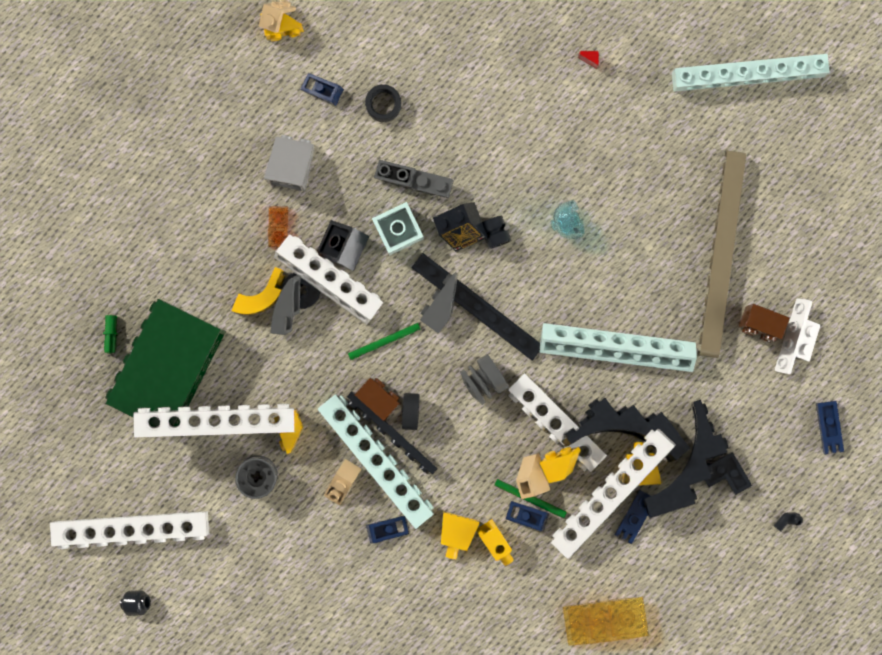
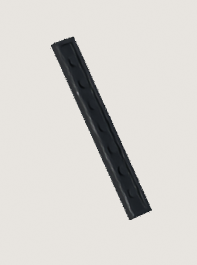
[411,253,540,361]

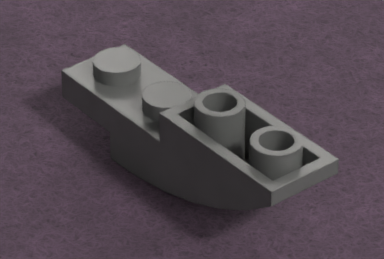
[374,160,454,199]

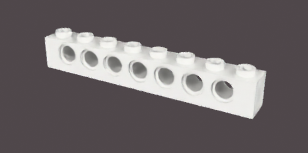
[134,404,294,437]
[551,429,676,559]
[50,511,209,549]

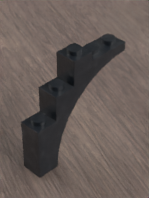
[561,398,690,462]
[643,399,729,519]

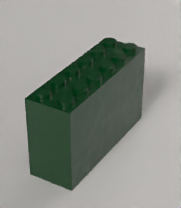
[105,299,226,427]

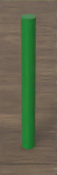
[348,323,421,360]
[494,479,567,519]

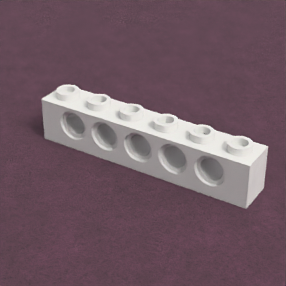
[274,234,383,325]
[508,373,607,472]

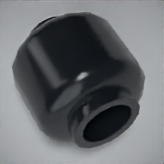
[120,590,151,616]

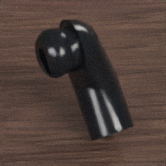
[773,512,803,532]

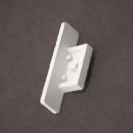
[775,298,820,374]

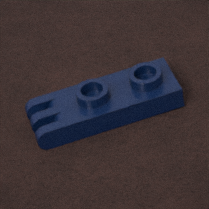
[816,401,844,455]
[614,489,650,544]

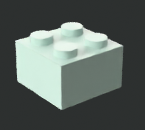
[372,202,424,256]

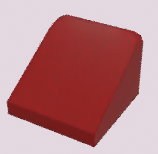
[578,51,599,69]

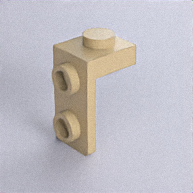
[259,0,296,33]

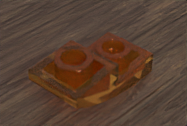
[268,206,288,247]

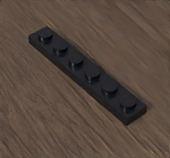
[347,391,438,475]

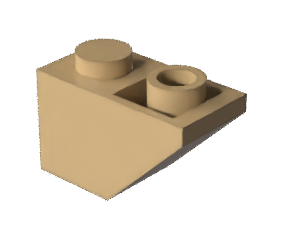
[516,453,550,499]
[324,459,362,505]

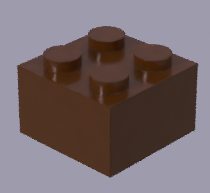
[738,304,790,343]
[355,378,400,421]

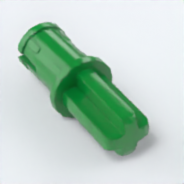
[103,315,118,354]

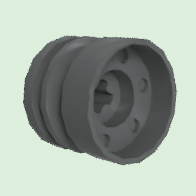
[460,354,509,405]
[235,455,278,499]

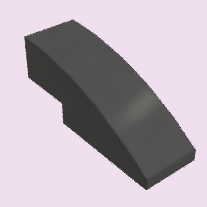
[271,275,301,335]

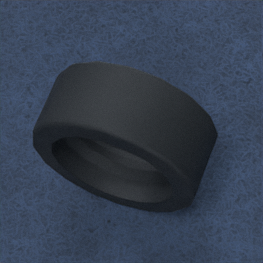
[365,84,401,122]
[402,393,420,430]

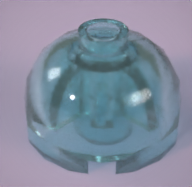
[551,200,585,239]

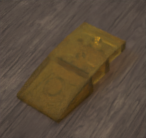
[563,596,649,646]

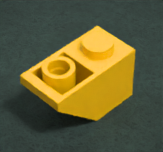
[260,13,304,42]
[273,410,304,454]
[540,446,580,483]

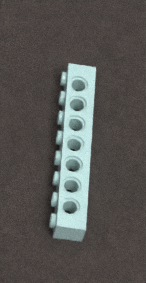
[672,54,830,92]
[540,323,697,372]
[318,394,434,529]

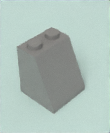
[264,135,315,191]

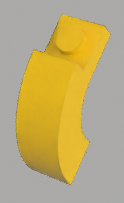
[231,267,285,315]

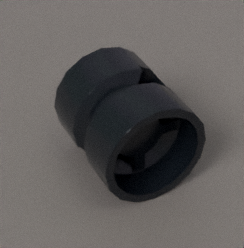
[482,215,512,249]

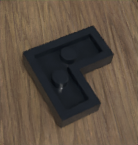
[704,452,752,495]

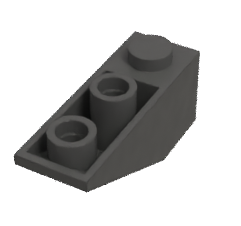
[420,272,458,334]

